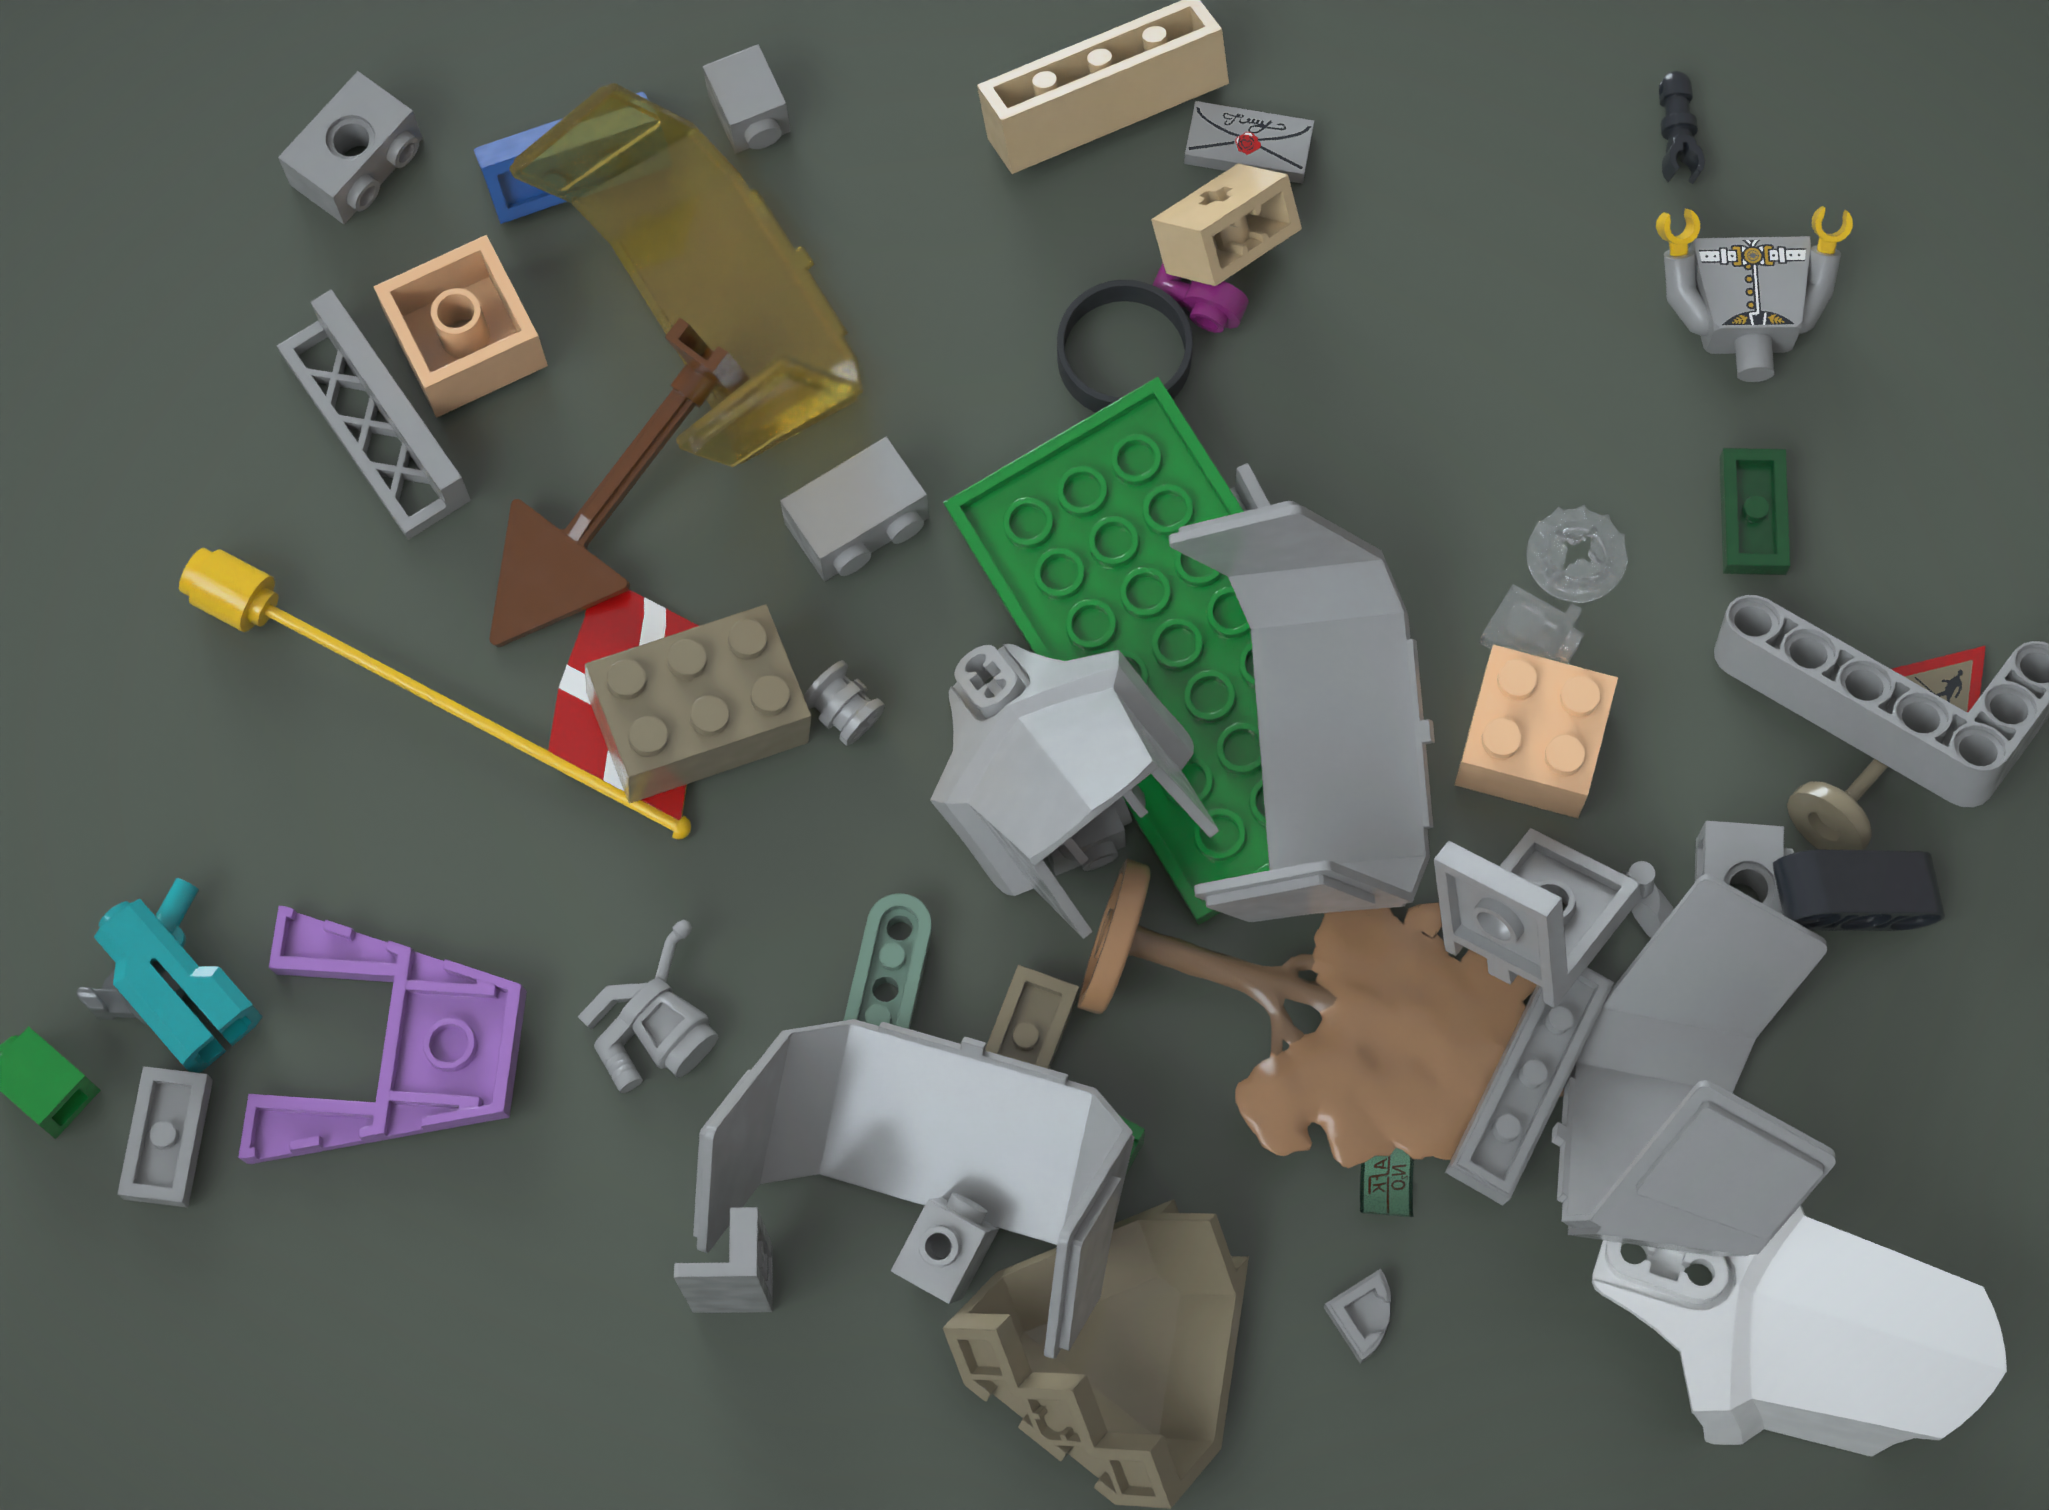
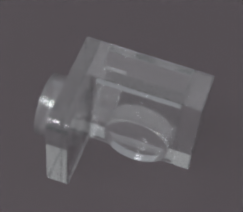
[1479,584,1585,664]

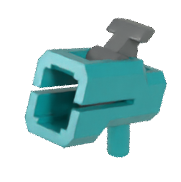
[77,878,263,1073]

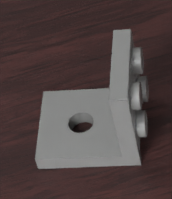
[1434,828,1641,1008]

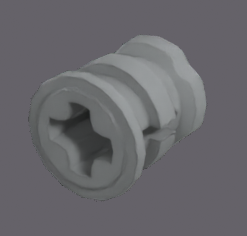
[804,660,885,746]

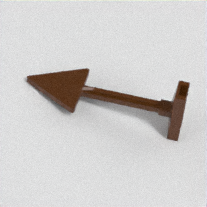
[489,318,757,647]

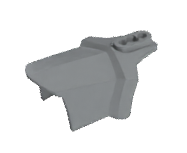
[930,644,1219,939]

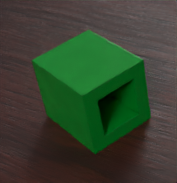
[0,1026,101,1139]

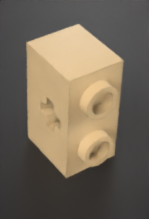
[1151,163,1302,286]

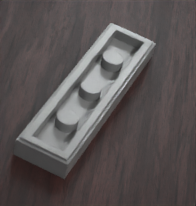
[1445,967,1614,1206]

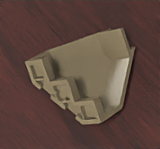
[943,1199,1249,1509]

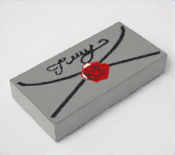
[1184,101,1314,184]

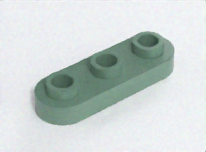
[843,893,932,1030]

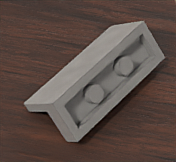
[674,1207,773,1313]

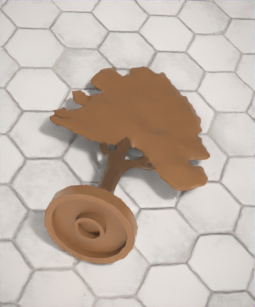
[1078,859,1564,1168]

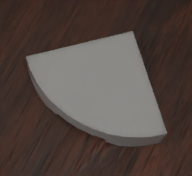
[1324,1269,1391,1364]

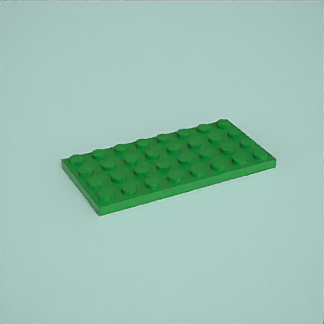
[943,377,1269,925]

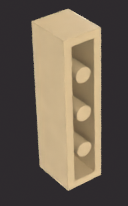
[977,0,1229,174]

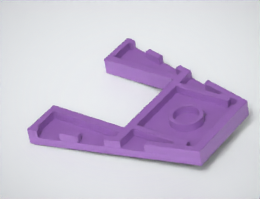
[238,906,527,1164]

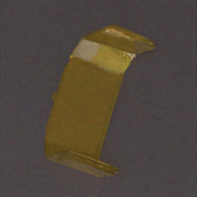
[509,83,863,467]

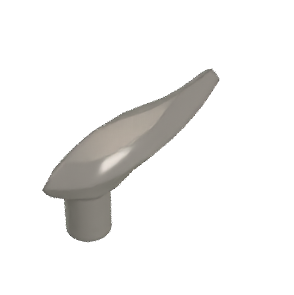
[1622,861,1674,938]

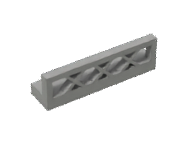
[277,289,471,540]

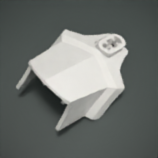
[1592,1205,2007,1457]

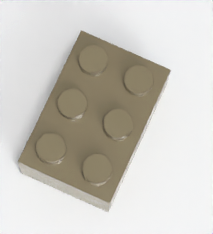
[585,604,811,804]

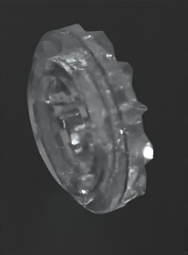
[1526,504,1628,603]

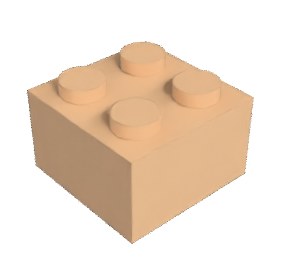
[374,235,548,418]
[1454,644,1618,818]

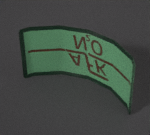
[1360,1148,1414,1217]

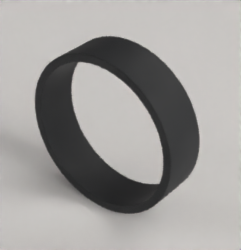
[1057,280,1193,413]

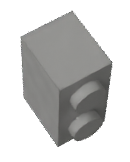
[780,436,929,582]

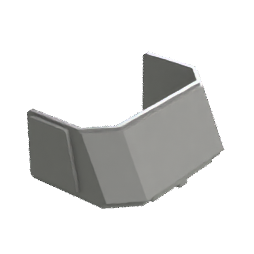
[1169,501,1435,922]
[1552,874,1836,1257]
[693,1019,1135,1359]

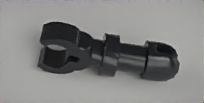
[1659,71,1705,184]

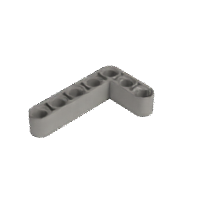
[1714,595,2049,807]

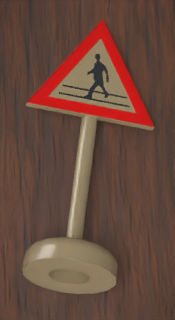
[1787,646,1986,850]

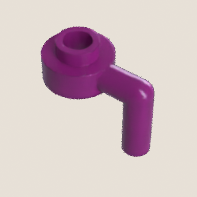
[1152,262,1249,333]

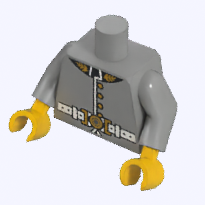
[1656,206,1853,382]

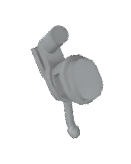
[578,919,719,1093]

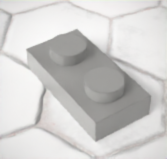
[117,1066,213,1208]

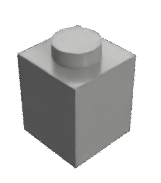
[703,44,791,154]

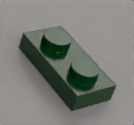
[1719,448,1790,575]

